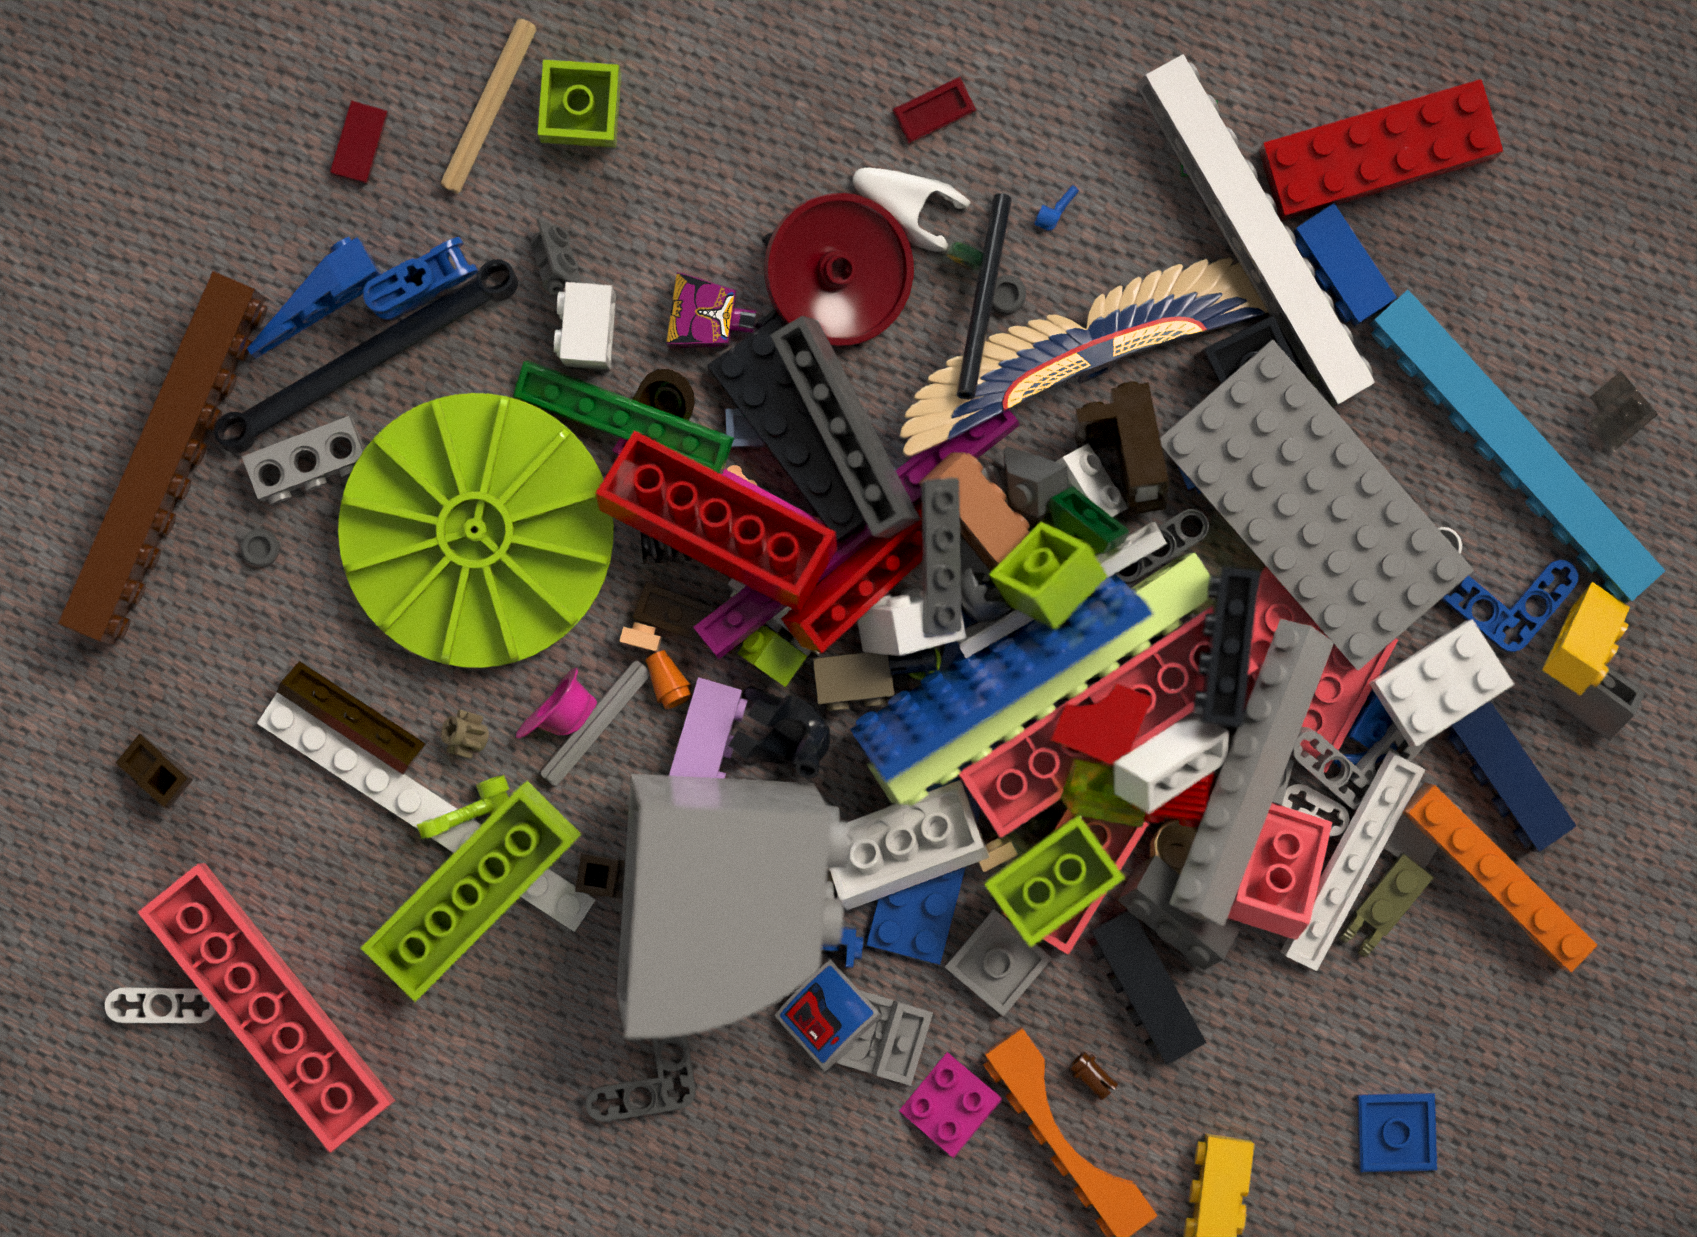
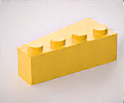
[1183,1133,1254,1237]

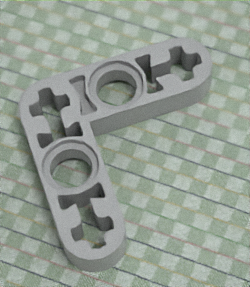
[1291,722,1427,811]

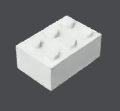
[1369,619,1514,747]

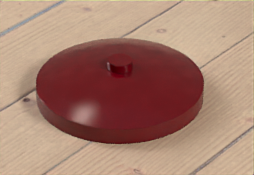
[764,193,914,346]

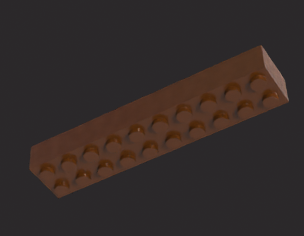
[58,271,268,645]

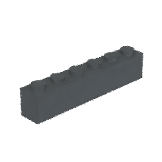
[771,316,921,539]

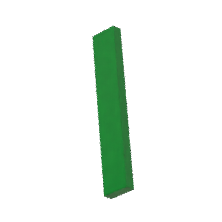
[513,360,734,474]

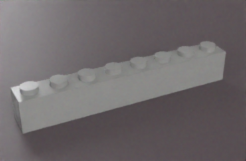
[1169,619,1334,927]

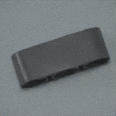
[1115,509,1209,584]

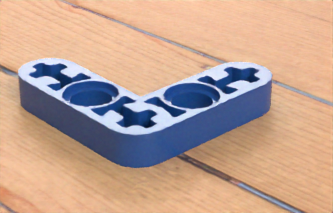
[1441,560,1578,652]

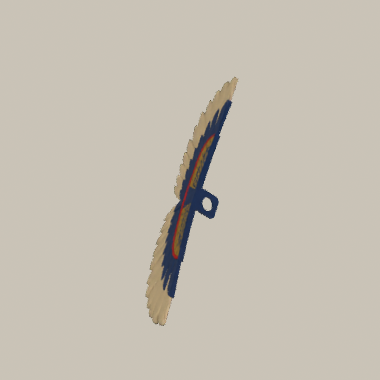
[900,258,1269,457]

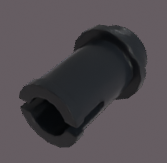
[888,648,938,677]

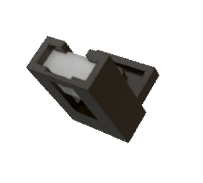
[1075,381,1169,515]

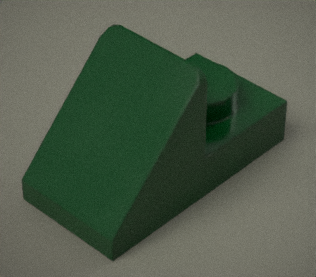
[1048,486,1130,554]

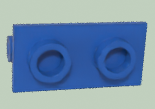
[1347,670,1393,749]

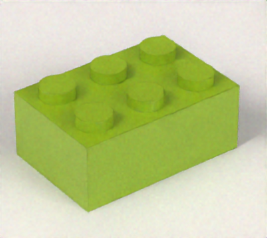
[983,815,1125,947]

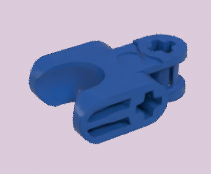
[363,237,478,321]

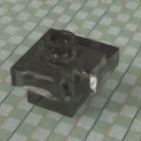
[1587,371,1658,452]

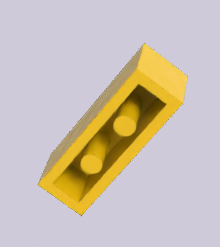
[1542,582,1630,696]

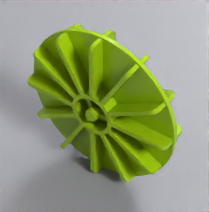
[338,393,614,668]

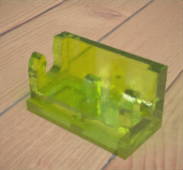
[1061,759,1146,828]

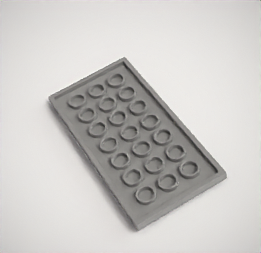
[1160,340,1474,671]

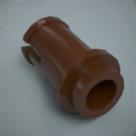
[1069,1051,1118,1101]

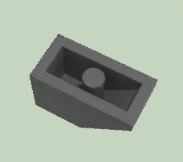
[1003,447,1068,517]

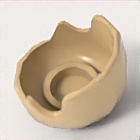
[1150,819,1198,875]

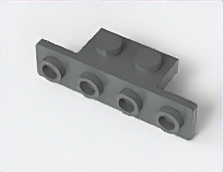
[921,477,962,635]

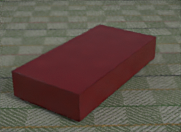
[892,77,977,144]
[330,100,389,184]

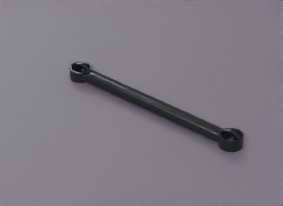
[214,259,518,454]

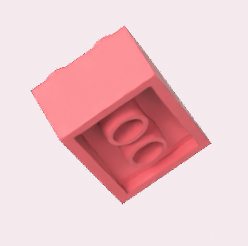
[1227,803,1332,940]

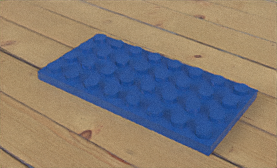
[850,573,1154,783]

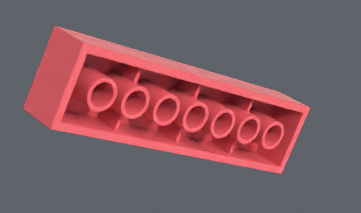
[958,606,1258,838]
[138,863,396,1153]

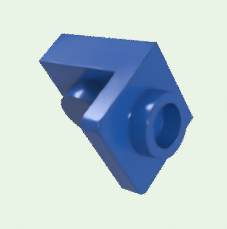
[821,927,863,968]

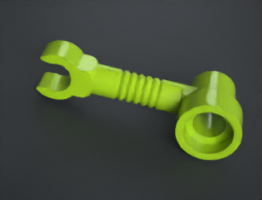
[417,774,509,839]

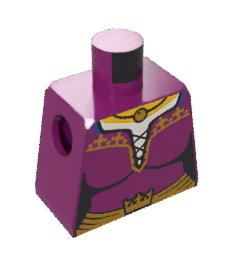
[666,272,757,348]

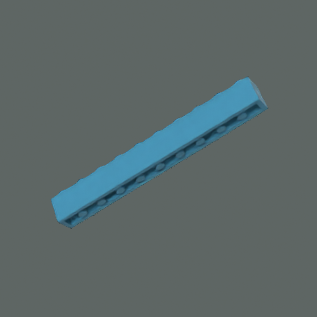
[1370,290,1666,603]

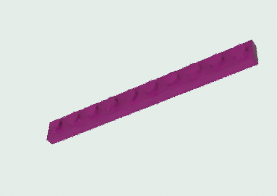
[694,410,1020,660]

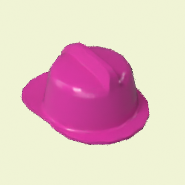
[516,668,597,739]

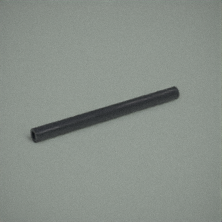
[956,193,1012,400]

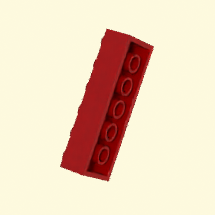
[1259,79,1503,221]
[596,431,837,613]

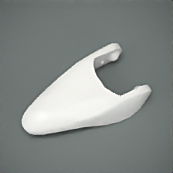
[852,168,970,252]

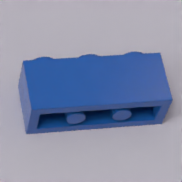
[1293,203,1397,327]

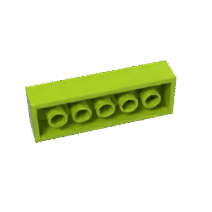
[361,781,581,1002]

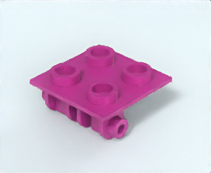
[899,1052,1002,1158]

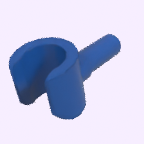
[1034,185,1079,231]

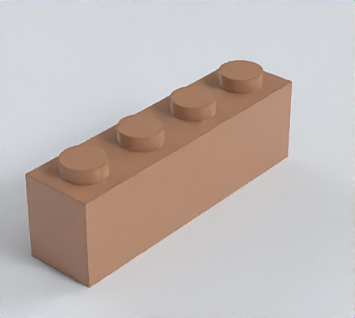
[919,453,1030,572]

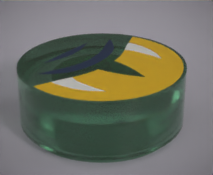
[946,242,983,270]

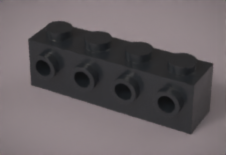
[1193,566,1260,727]

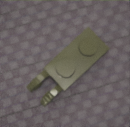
[1339,852,1434,958]

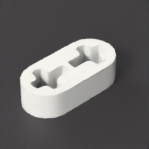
[1281,784,1350,836]

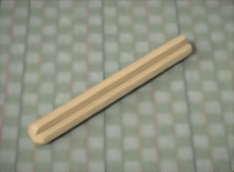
[441,19,536,193]

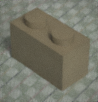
[813,653,894,711]

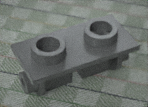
[531,218,582,295]

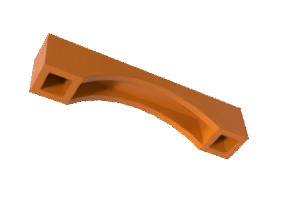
[1403,783,1598,973]
[983,1026,1158,1237]

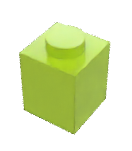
[737,625,807,687]

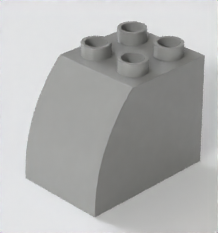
[616,774,849,1038]

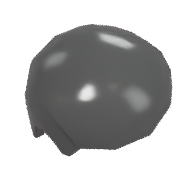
[961,568,1012,622]

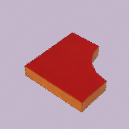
[1050,683,1152,766]

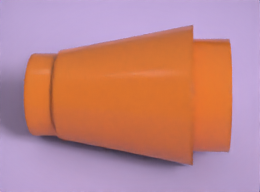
[645,650,692,710]

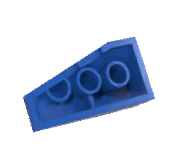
[247,237,381,359]

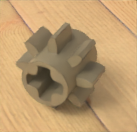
[441,709,489,759]

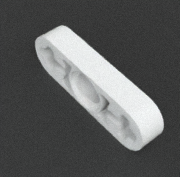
[105,987,217,1023]

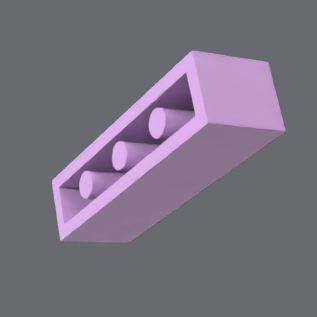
[669,677,748,778]

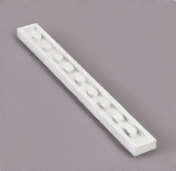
[257,693,596,932]

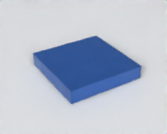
[1357,1093,1437,1172]

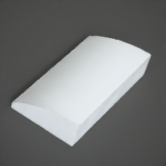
[830,780,990,910]

